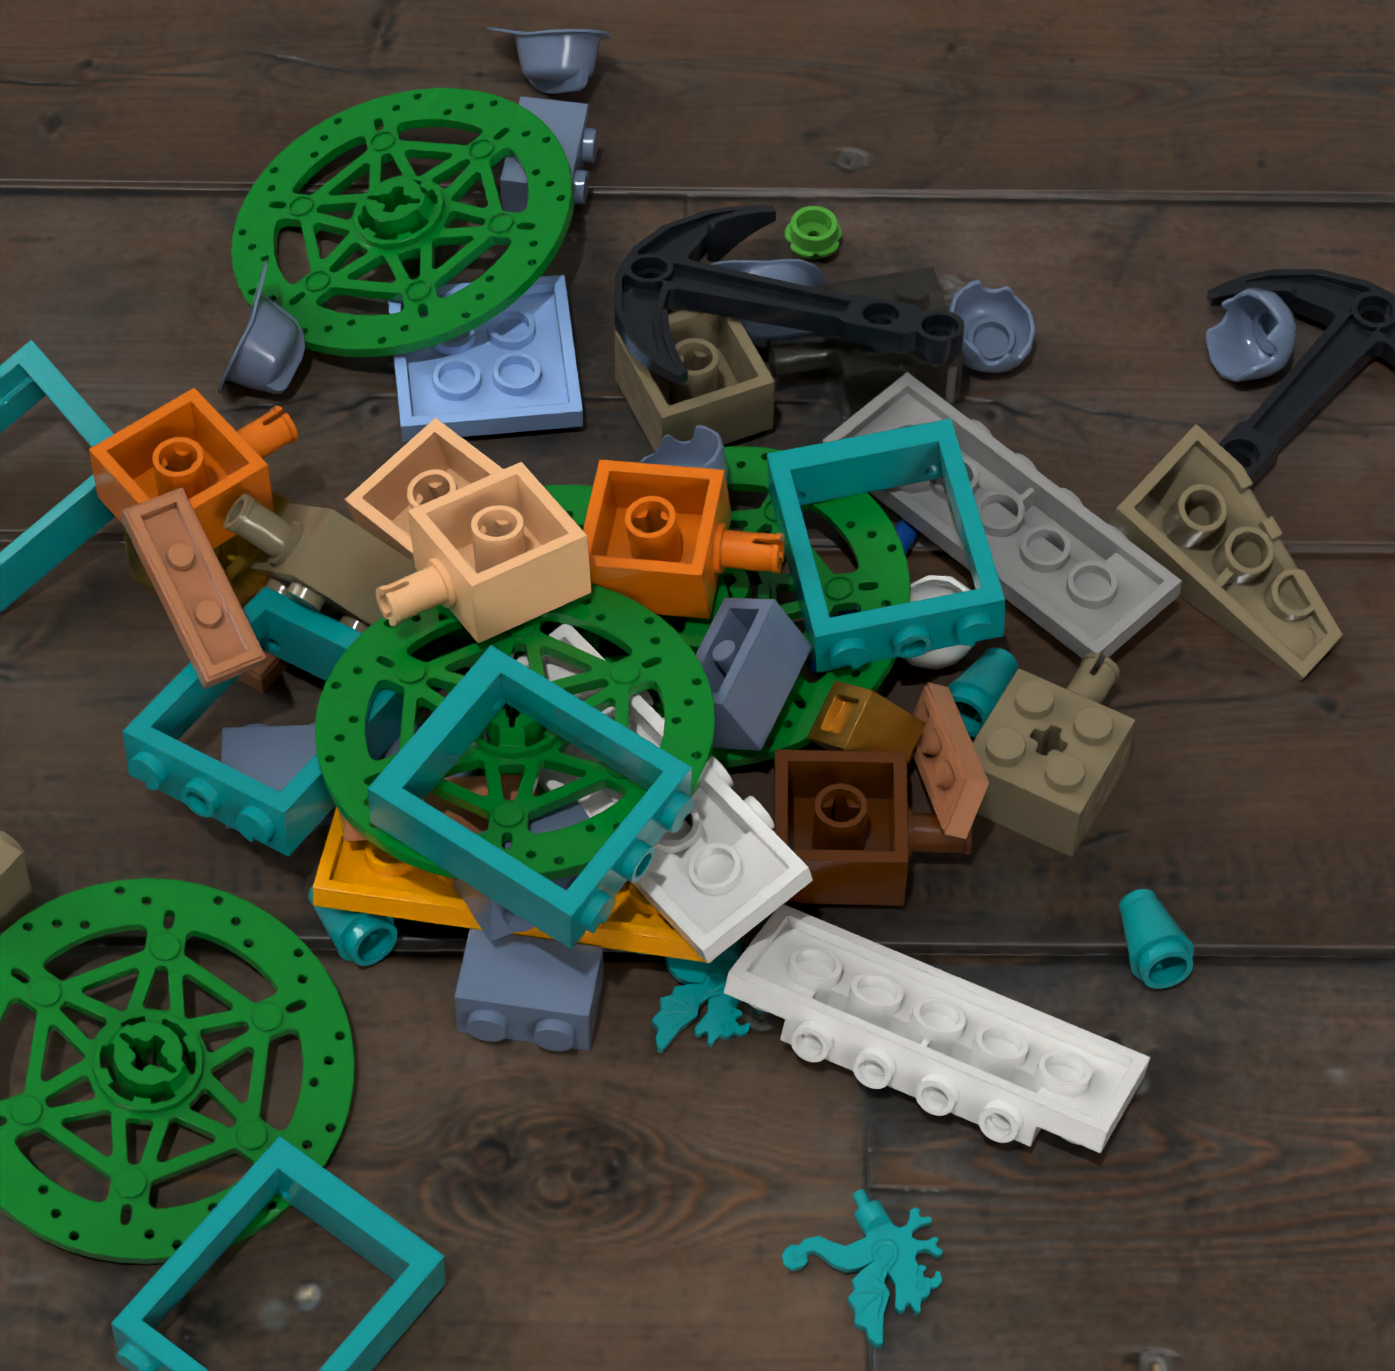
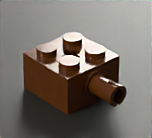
[773,749,972,906]

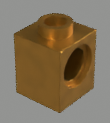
[807,681,926,764]

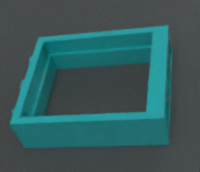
[0,340,115,613]
[767,418,1005,673]
[123,586,425,857]
[368,645,695,950]
[111,1136,446,1371]

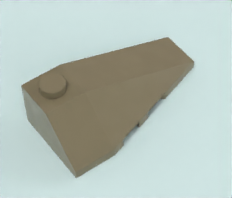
[1106,424,1343,681]

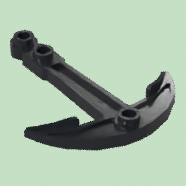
[614,205,965,385]
[1207,269,1395,489]

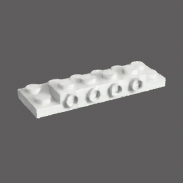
[516,623,813,964]
[724,904,1150,1153]

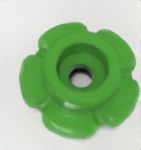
[784,206,842,260]

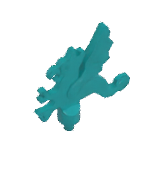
[635,939,765,1054]
[781,1189,943,1349]

